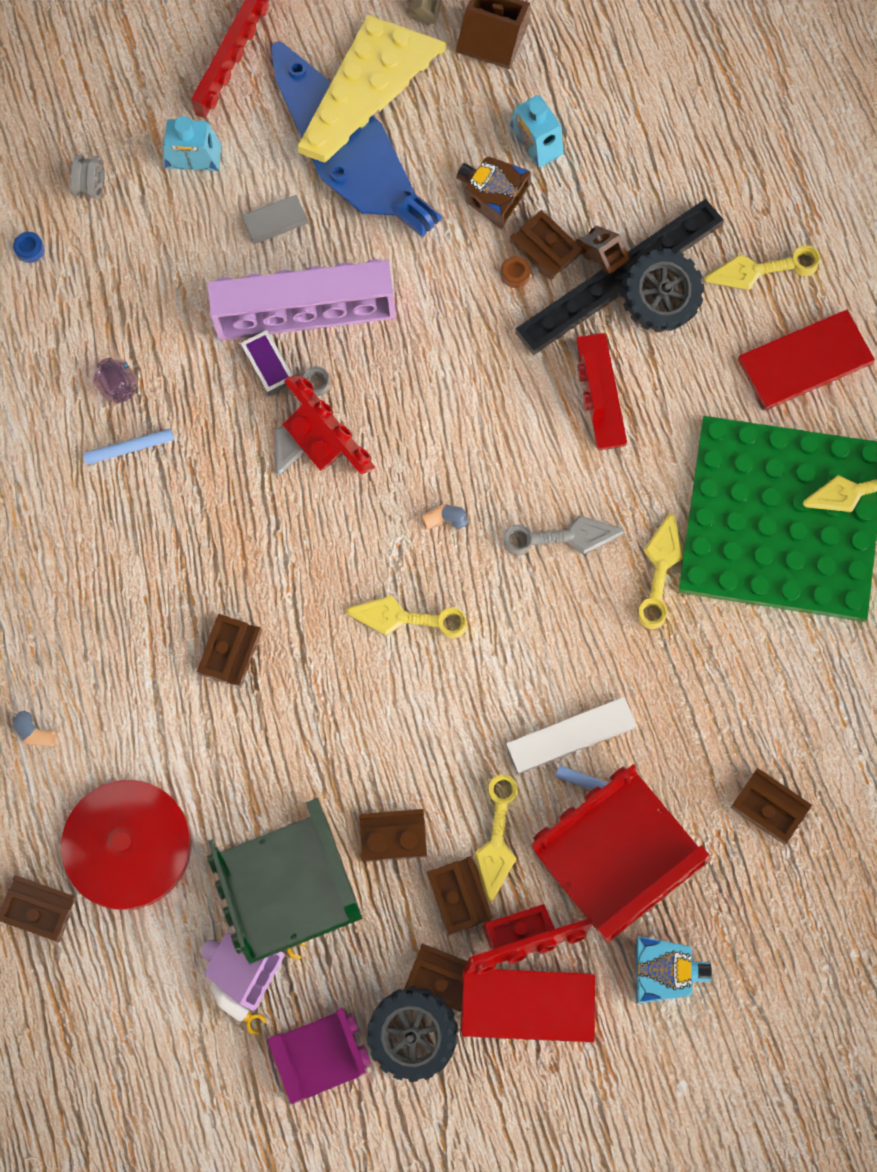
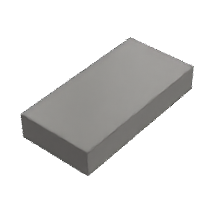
[242,194,308,244]

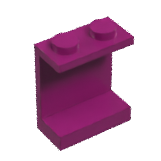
[267,1008,372,1104]

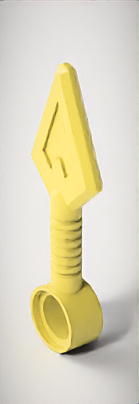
[704,246,820,290]
[803,475,877,512]
[638,514,684,629]
[346,596,467,638]
[474,775,518,902]

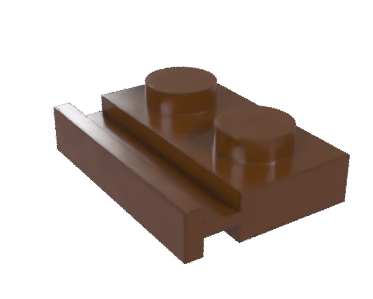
[510,209,583,280]
[196,614,262,688]
[730,768,812,845]
[359,809,427,863]
[426,856,493,935]
[0,875,77,943]
[404,943,467,1012]

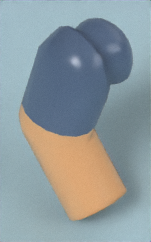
[421,504,468,529]
[12,711,56,747]

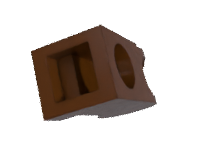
[576,226,631,274]

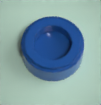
[13,232,45,263]

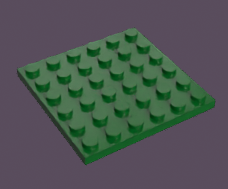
[678,416,877,622]

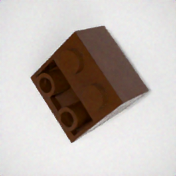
[456,0,530,69]

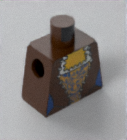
[456,157,531,229]

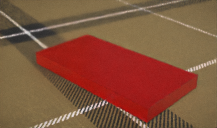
[738,309,875,411]
[460,968,596,1043]

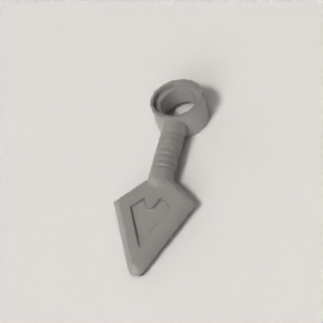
[275,366,331,475]
[504,515,624,556]

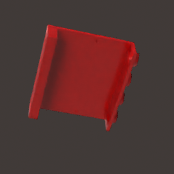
[531,764,710,944]

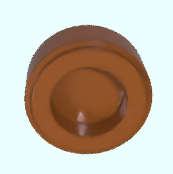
[501,256,531,288]

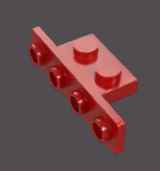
[576,333,627,450]
[282,375,375,474]
[464,904,593,974]

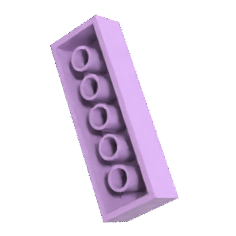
[208,259,396,340]

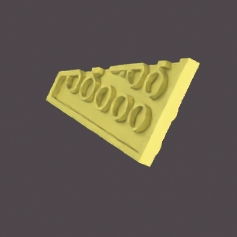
[298,15,446,163]

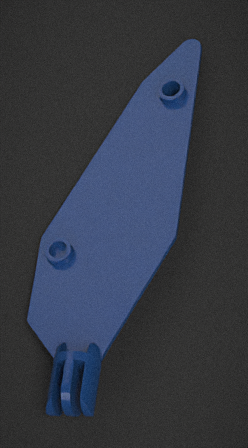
[271,41,442,238]

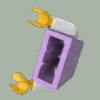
[201,933,306,1034]

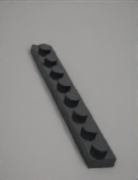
[515,198,724,355]

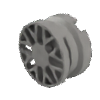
[71,154,105,198]

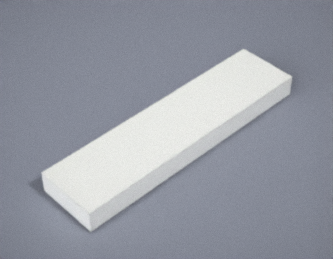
[506,697,637,775]

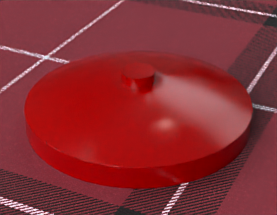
[61,780,192,910]

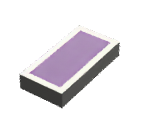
[240,330,292,396]

